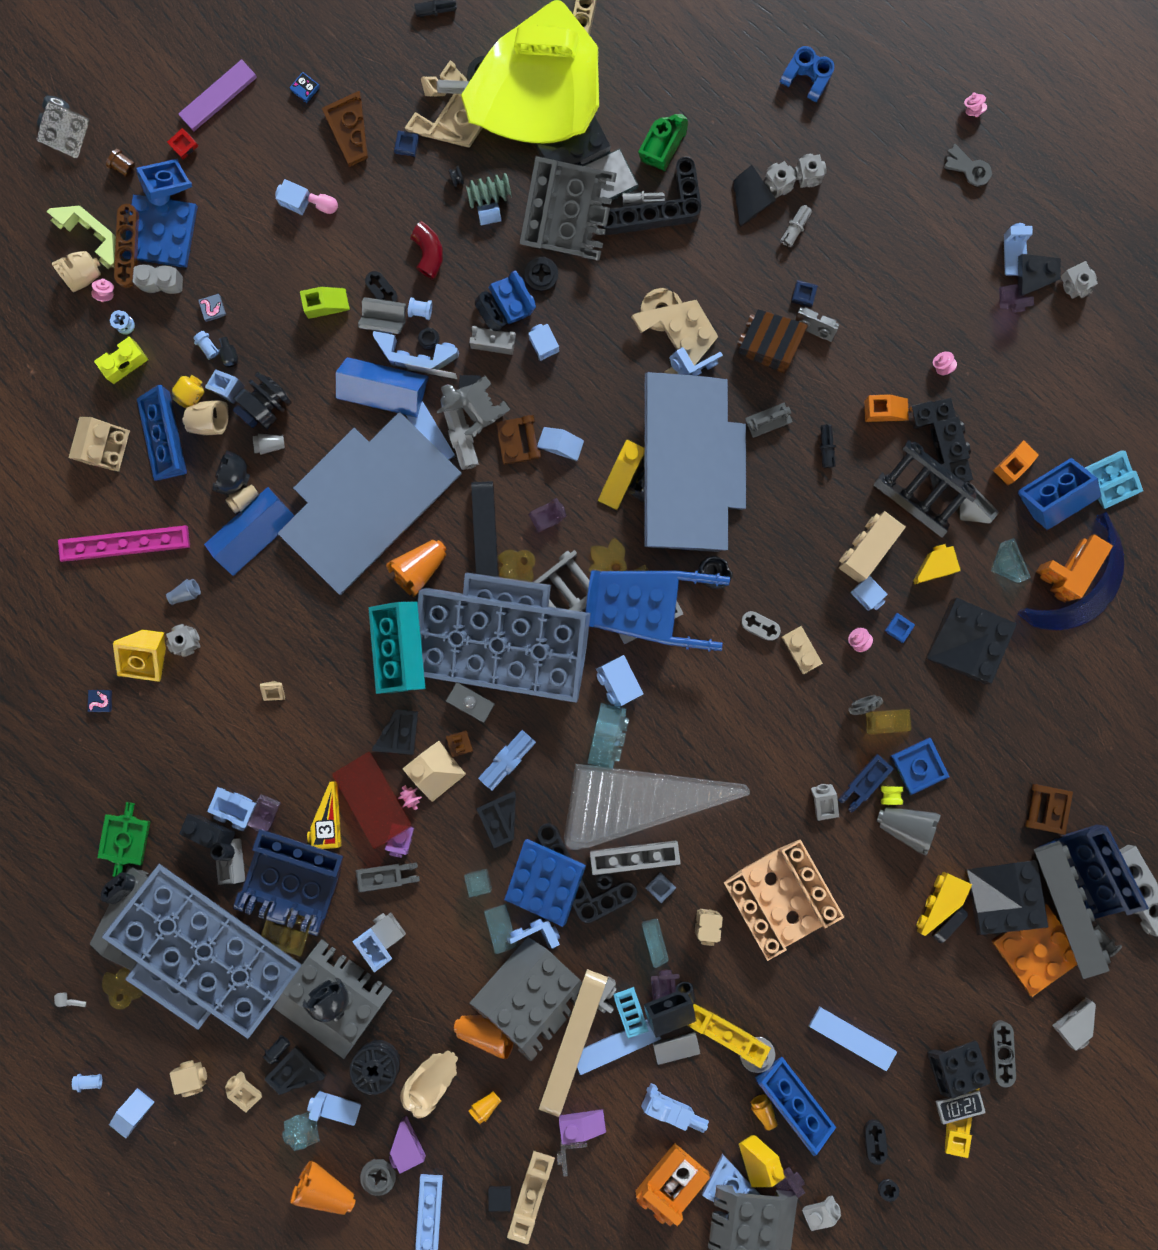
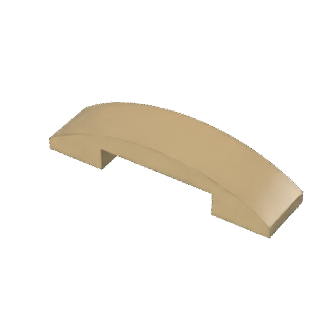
[507,1151,555,1244]

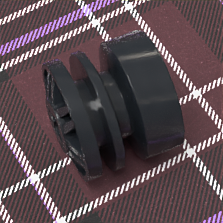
[233,372,292,429]
[350,1040,401,1095]

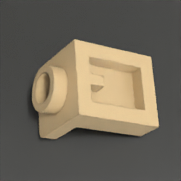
[225,1072,262,1112]

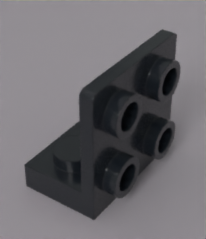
[927,1041,990,1099]

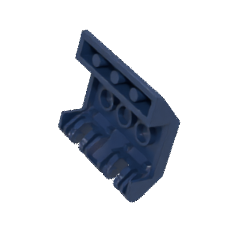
[1037,825,1149,923]
[233,829,344,936]

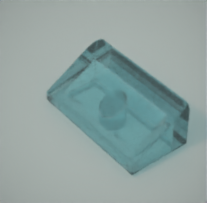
[484,904,517,954]
[642,919,669,968]

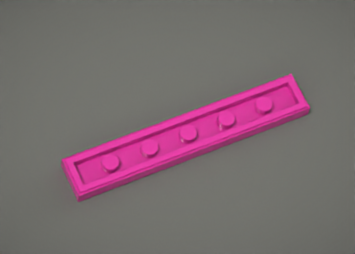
[58,526,190,562]

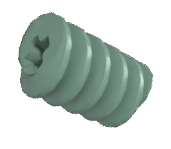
[466,173,512,209]

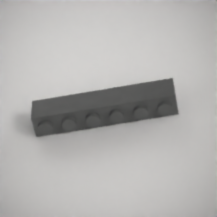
[1034,841,1111,979]

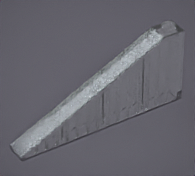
[564,764,750,850]

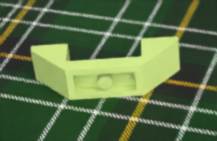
[47,206,116,269]

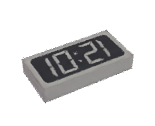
[935,1090,986,1124]

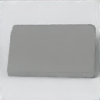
[216,838,245,885]
[653,1032,700,1065]

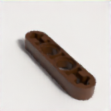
[114,204,139,288]

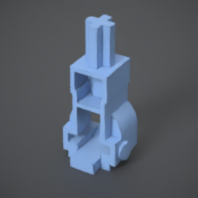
[641,1083,709,1133]

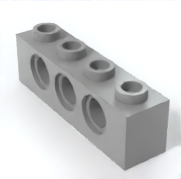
[590,841,680,875]
[1120,845,1158,937]

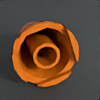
[386,540,447,597]
[454,1015,514,1059]
[290,1161,356,1215]

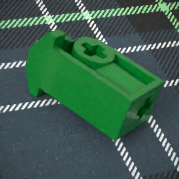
[638,114,688,171]

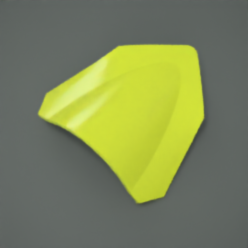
[461,0,599,143]

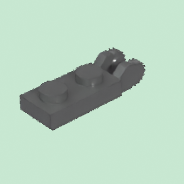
[356,862,420,892]

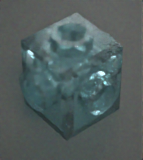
[282,1112,319,1151]

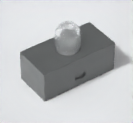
[446,683,495,723]

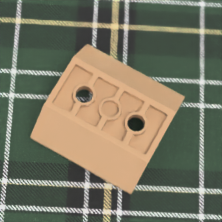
[724,840,844,961]

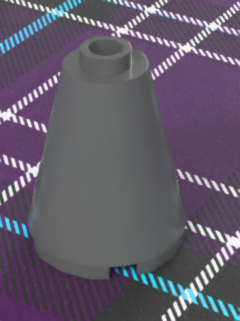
[877,807,941,856]

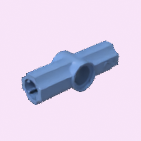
[478,730,536,791]

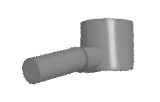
[54,993,87,1007]

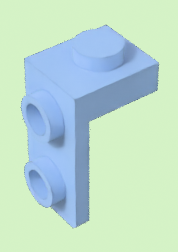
[1004,223,1032,276]
[669,347,723,376]
[507,918,560,949]
[307,1091,361,1126]

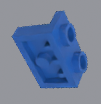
[488,271,536,324]

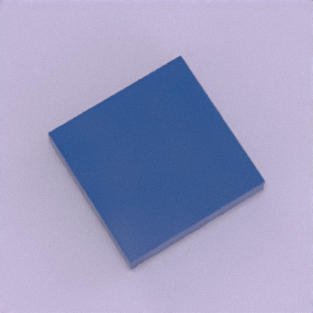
[890,738,949,795]

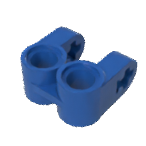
[780,46,834,103]

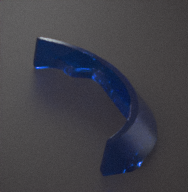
[1018,512,1124,630]

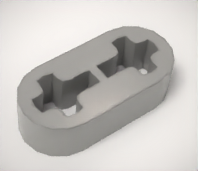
[741,611,781,641]

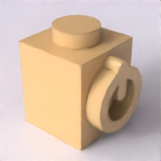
[170,1060,207,1097]

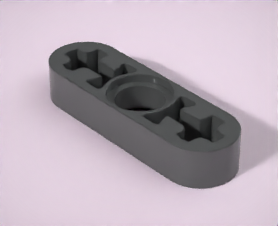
[991,1020,1016,1087]

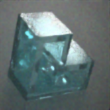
[588,703,629,769]

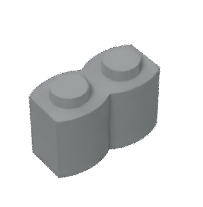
[133,265,183,294]

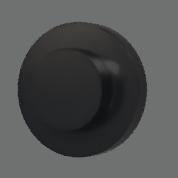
[418,328,440,349]

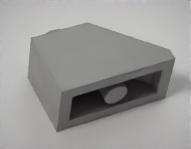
[1052,998,1096,1050]

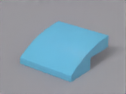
[1085,451,1143,509]

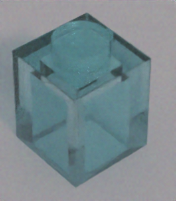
[464,869,492,898]

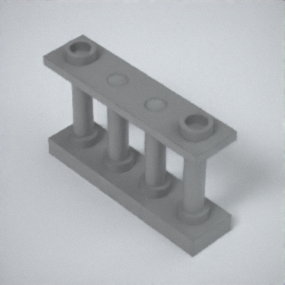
[534,550,589,612]

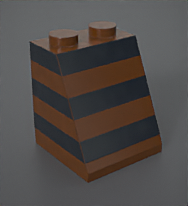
[737,309,808,374]

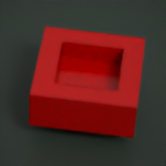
[167,128,198,160]

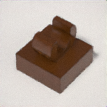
[446,730,473,757]

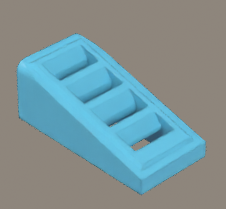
[613,987,649,1039]

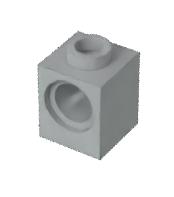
[371,913,406,949]

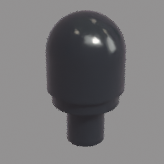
[219,337,238,367]

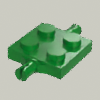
[97,802,151,877]

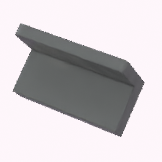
[358,297,406,334]

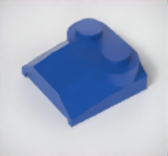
[136,159,192,206]

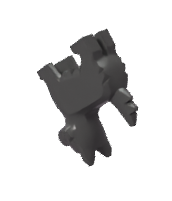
[437,376,510,437]

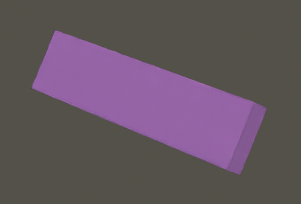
[179,60,257,132]

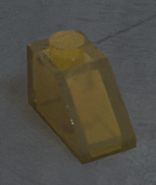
[866,709,911,734]

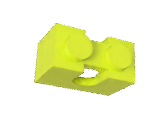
[94,337,148,384]

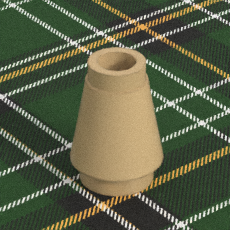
[225,484,259,514]

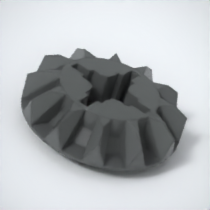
[848,695,883,715]
[360,1159,396,1196]

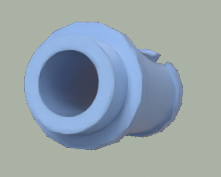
[193,331,219,360]
[72,1074,102,1092]

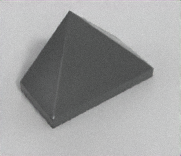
[960,482,999,523]

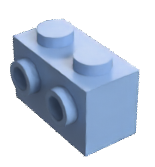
[596,655,643,708]

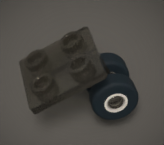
[37,96,90,158]

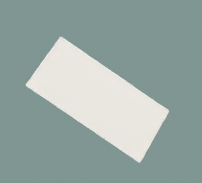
[405,364,457,379]

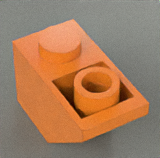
[864,395,909,422]
[993,440,1039,485]

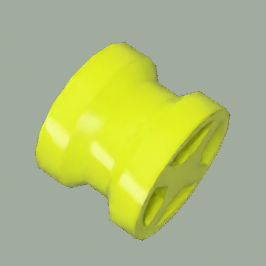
[881,786,903,805]

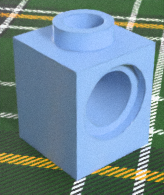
[275,179,310,215]
[528,324,559,361]
[850,575,887,611]

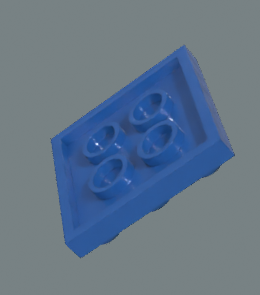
[122,194,198,268]
[504,839,586,927]

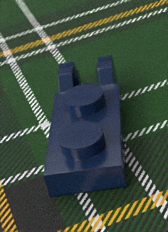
[838,754,894,813]

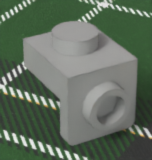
[802,1196,841,1231]

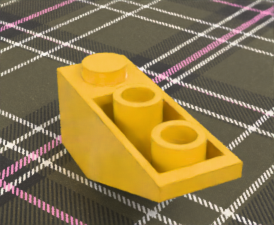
[916,872,972,936]

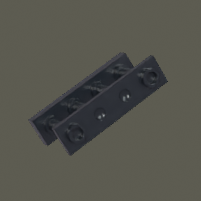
[873,440,978,537]

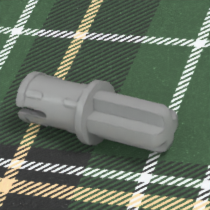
[623,191,665,207]
[780,205,812,247]

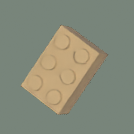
[839,511,906,583]

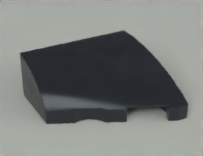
[733,165,776,227]

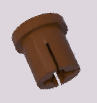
[106,148,135,177]

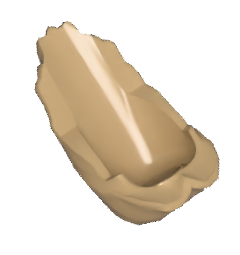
[400,1051,458,1118]

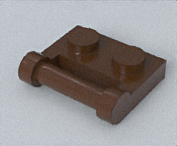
[496,415,541,465]
[1025,784,1073,835]

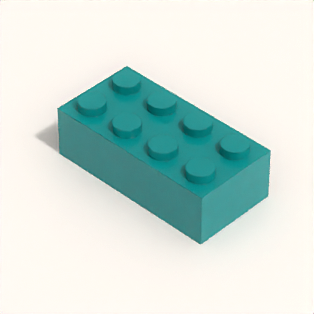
[368,602,425,694]

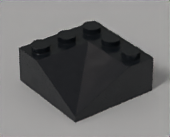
[534,115,611,166]
[926,597,1017,684]
[966,860,1048,936]

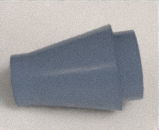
[166,579,201,605]

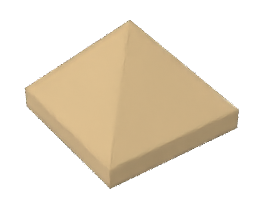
[421,77,446,96]
[260,681,285,701]

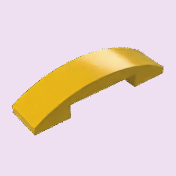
[687,1004,771,1068]
[945,1088,980,1158]

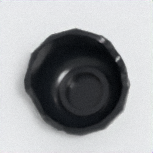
[698,556,733,589]

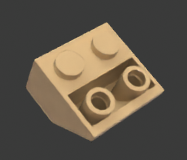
[69,417,130,471]

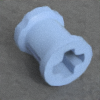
[408,298,432,320]
[110,310,135,334]

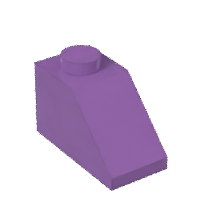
[559,1109,606,1144]
[389,1116,426,1173]

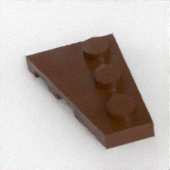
[322,90,368,167]

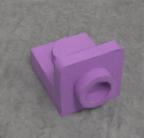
[385,823,414,857]

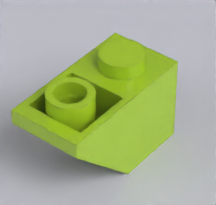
[300,287,350,319]

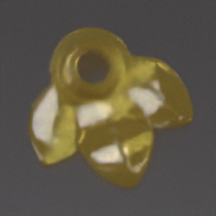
[588,538,627,573]
[498,550,536,582]
[102,967,144,1009]

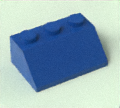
[1018,458,1102,530]

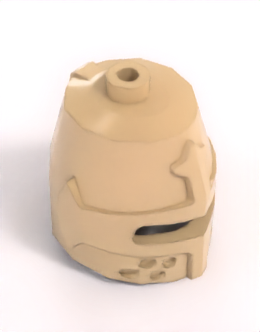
[52,251,101,292]
[182,401,229,435]

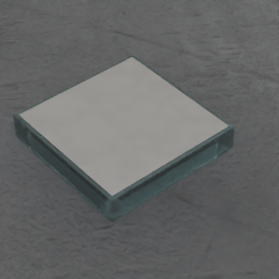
[584,148,638,205]

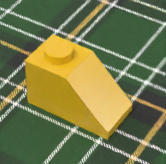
[913,544,961,584]
[739,1135,785,1187]

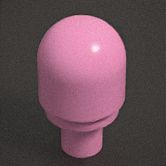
[308,193,338,214]

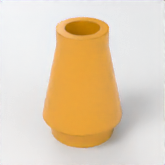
[469,1091,501,1124]
[751,1095,778,1130]

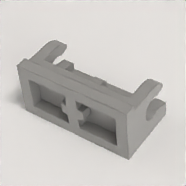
[469,326,516,355]

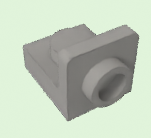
[811,784,839,821]
[597,976,616,1013]

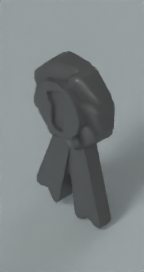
[944,144,992,187]

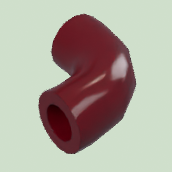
[410,221,443,280]

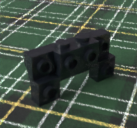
[909,398,973,491]

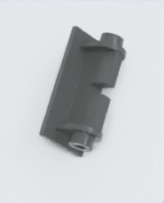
[795,307,839,342]
[745,402,792,438]

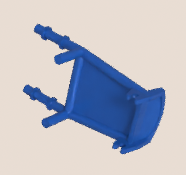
[586,570,730,652]

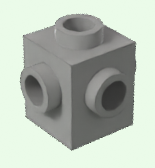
[794,154,827,188]
[764,161,796,198]
[1061,261,1098,299]
[166,624,200,657]

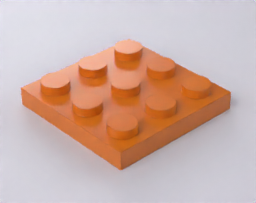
[992,903,1077,997]

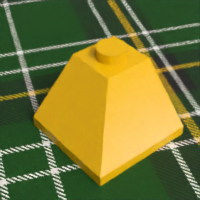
[113,630,166,682]

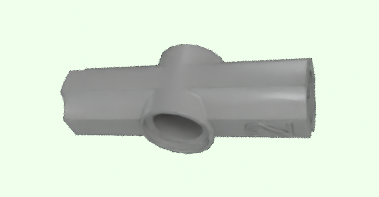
[444,408,479,470]

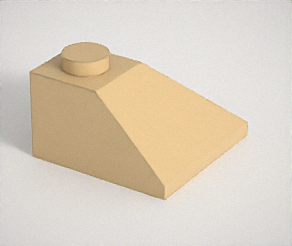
[403,741,466,802]

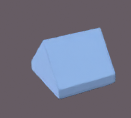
[477,202,501,225]

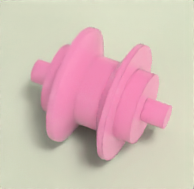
[964,93,987,117]
[91,279,114,302]
[933,352,957,375]
[849,628,873,652]
[398,785,422,810]

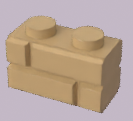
[695,909,723,946]

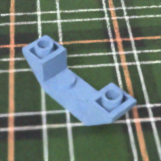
[373,331,459,370]

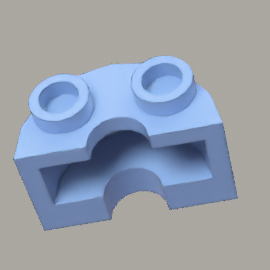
[207,787,257,831]

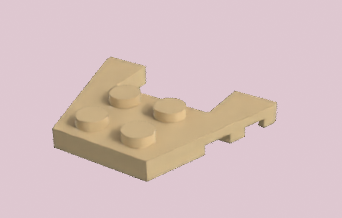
[405,61,483,148]
[631,300,718,374]

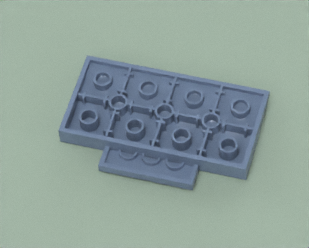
[645,372,746,552]
[278,412,462,595]
[418,573,591,702]
[102,864,302,1039]

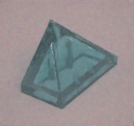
[991,538,1031,583]

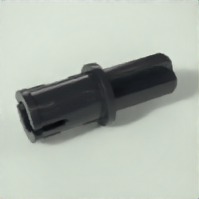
[414,0,457,18]
[819,425,836,468]

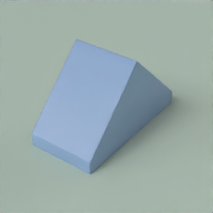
[205,369,244,404]
[537,427,584,461]
[352,928,392,972]
[109,1088,154,1138]

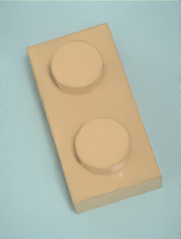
[782,626,823,674]

